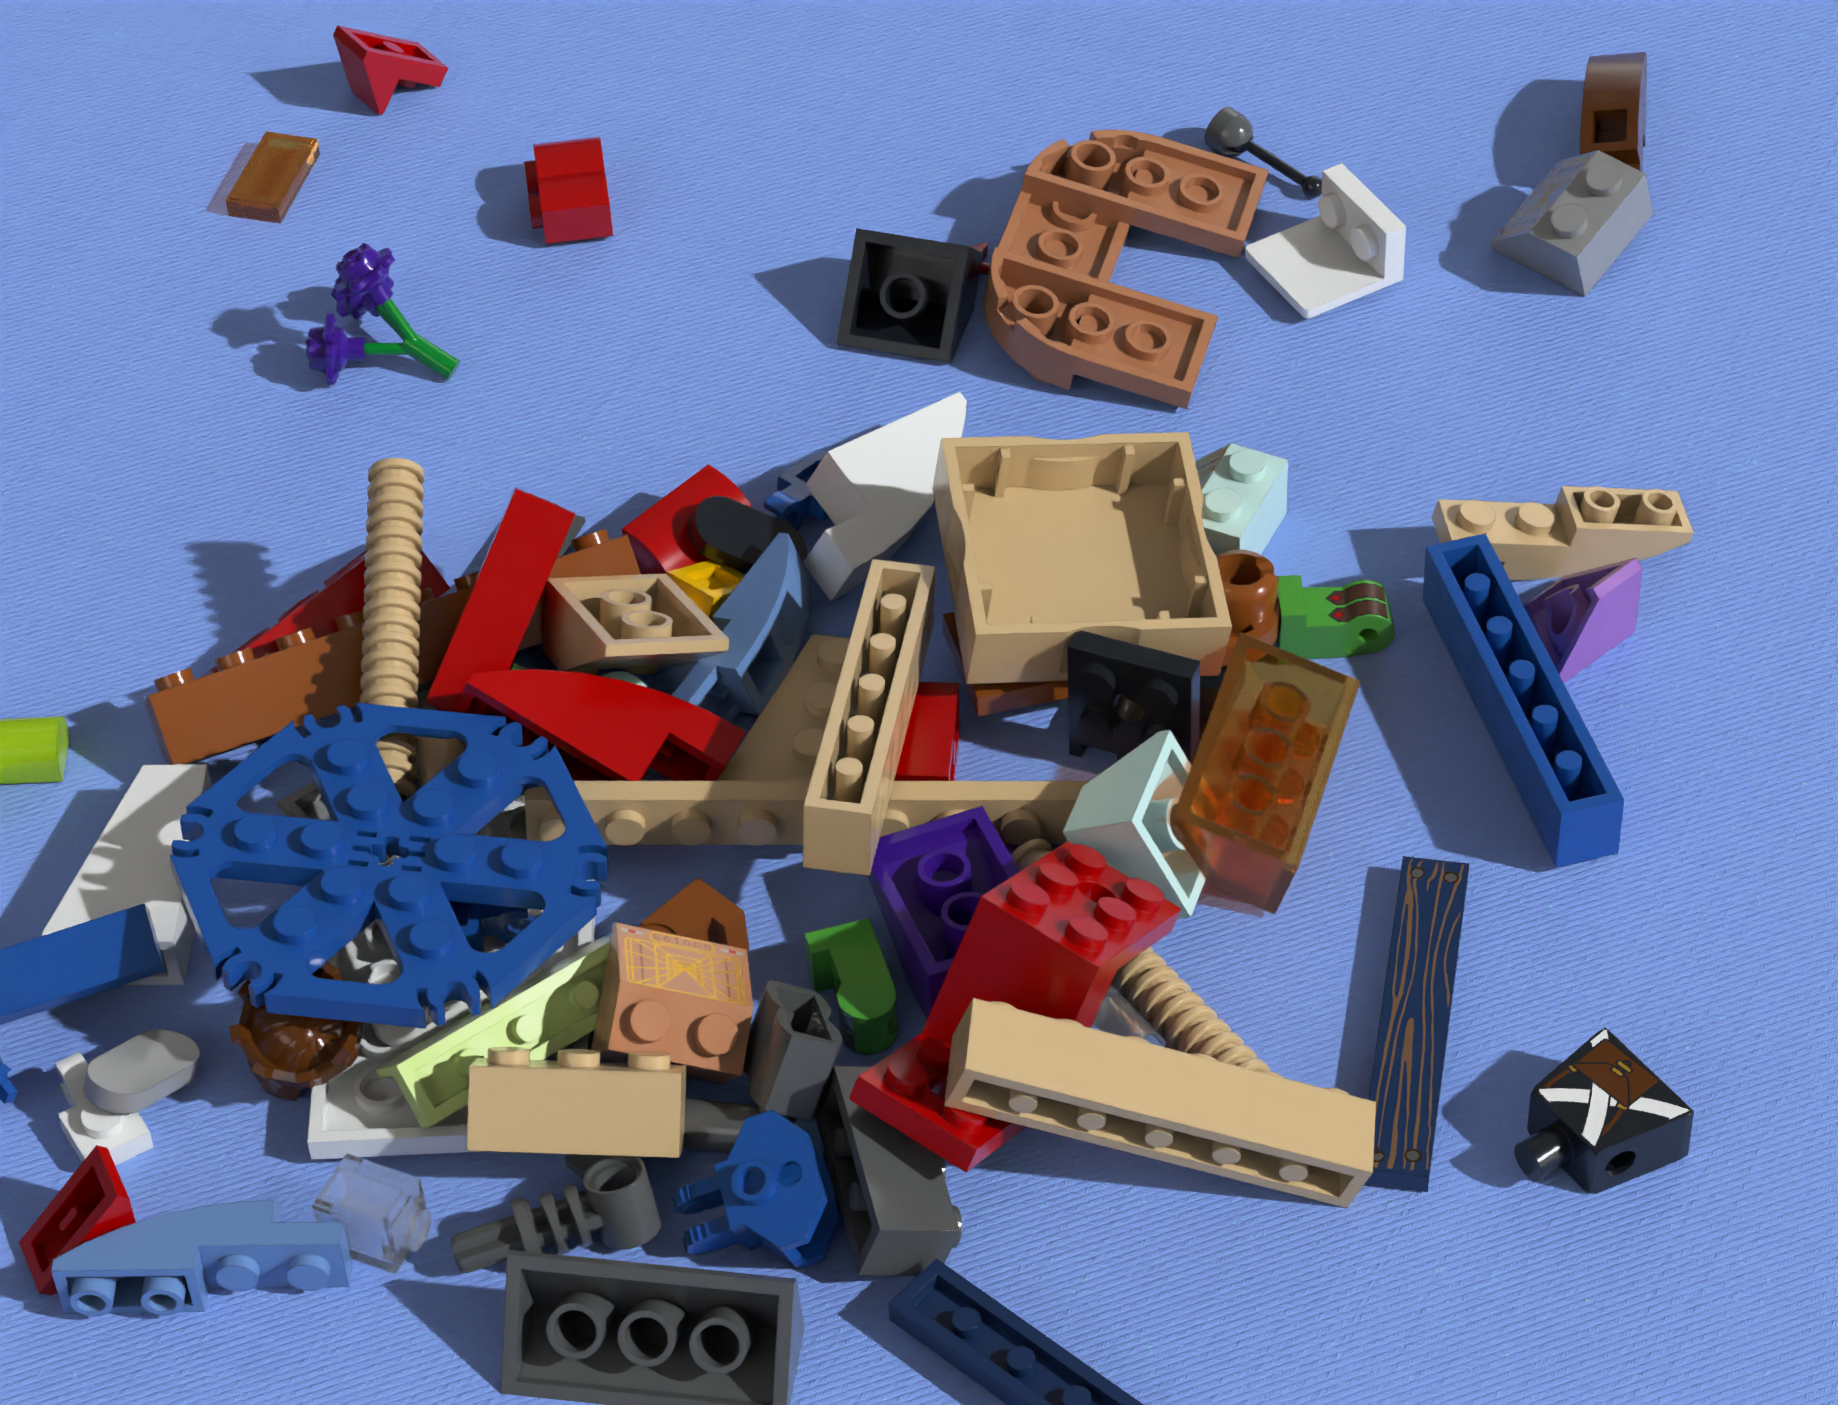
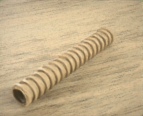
[360,458,424,803]
[1011,839,1270,1071]

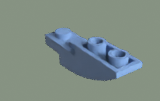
[672,533,812,723]
[51,1199,352,1316]

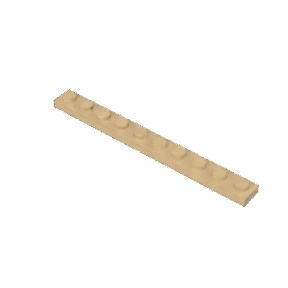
[525,781,1089,846]

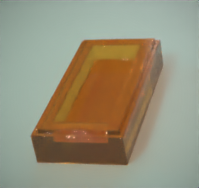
[226,132,320,224]

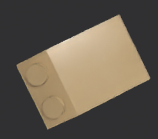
[541,573,729,675]

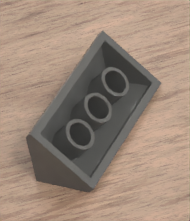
[501,1250,805,1405]

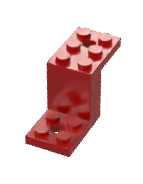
[849,841,1182,1172]

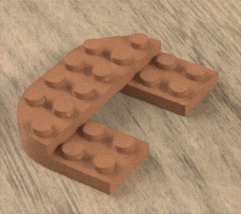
[983,130,1269,409]

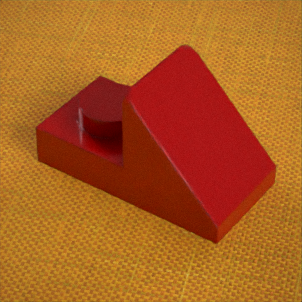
[333,25,448,115]

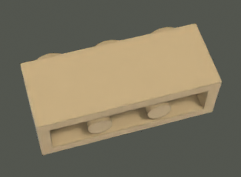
[467,1047,686,1158]

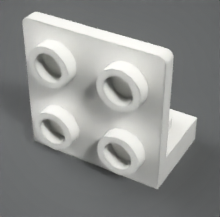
[1245,163,1406,319]

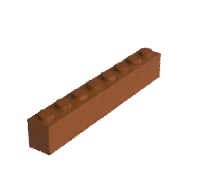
[143,529,641,765]

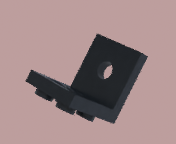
[1067,630,1241,774]

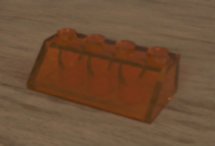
[1170,632,1361,914]

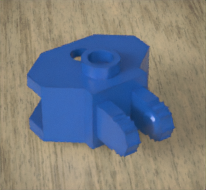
[672,1110,842,1269]

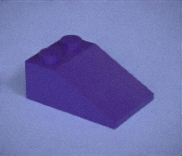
[868,806,1020,1019]

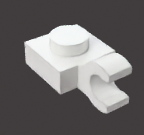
[54,1052,154,1166]

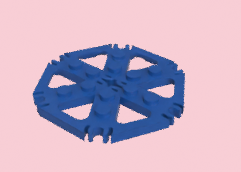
[169,703,609,1029]

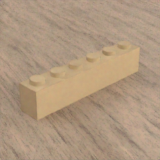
[803,559,936,876]
[944,998,1376,1208]

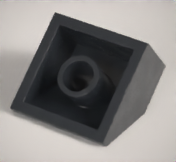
[837,228,983,363]

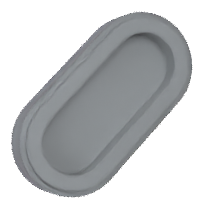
[83,1029,200,1114]

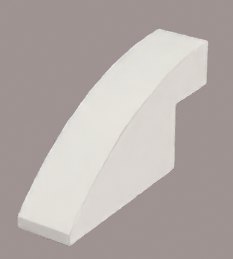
[803,392,967,601]

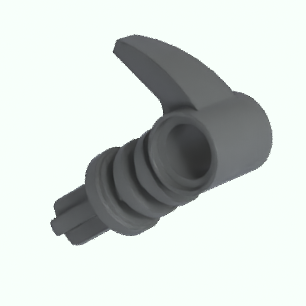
[451,1154,662,1273]

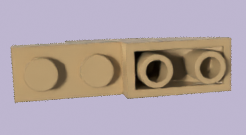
[1432,486,1694,580]

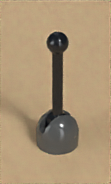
[1205,107,1322,198]

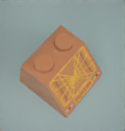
[591,923,753,1084]

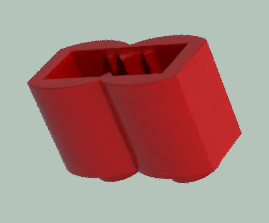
[524,136,613,244]

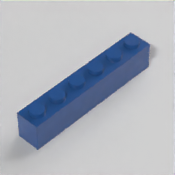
[1422,533,1624,868]

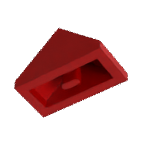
[19,1145,136,1295]

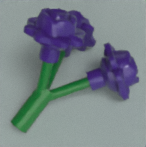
[306,243,460,385]

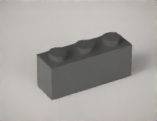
[815,1066,962,1276]

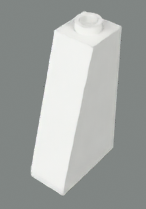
[42,764,212,985]

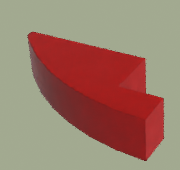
[452,669,747,781]

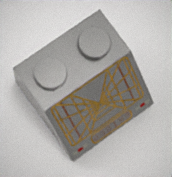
[1490,150,1653,297]

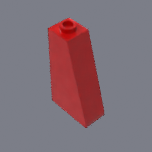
[425,487,575,712]

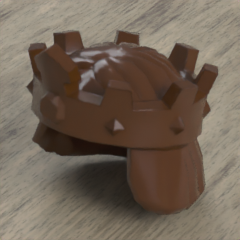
[229,962,363,1101]

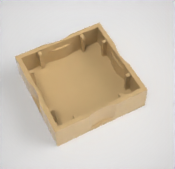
[932,432,1232,684]

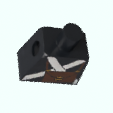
[1514,1027,1694,1194]

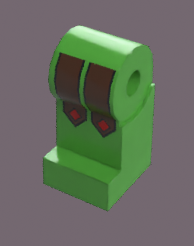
[1276,575,1395,660]
[804,918,899,1054]

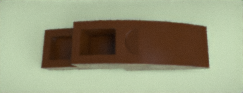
[1580,52,1647,172]

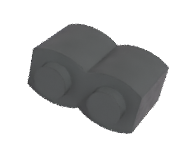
[743,980,843,1123]

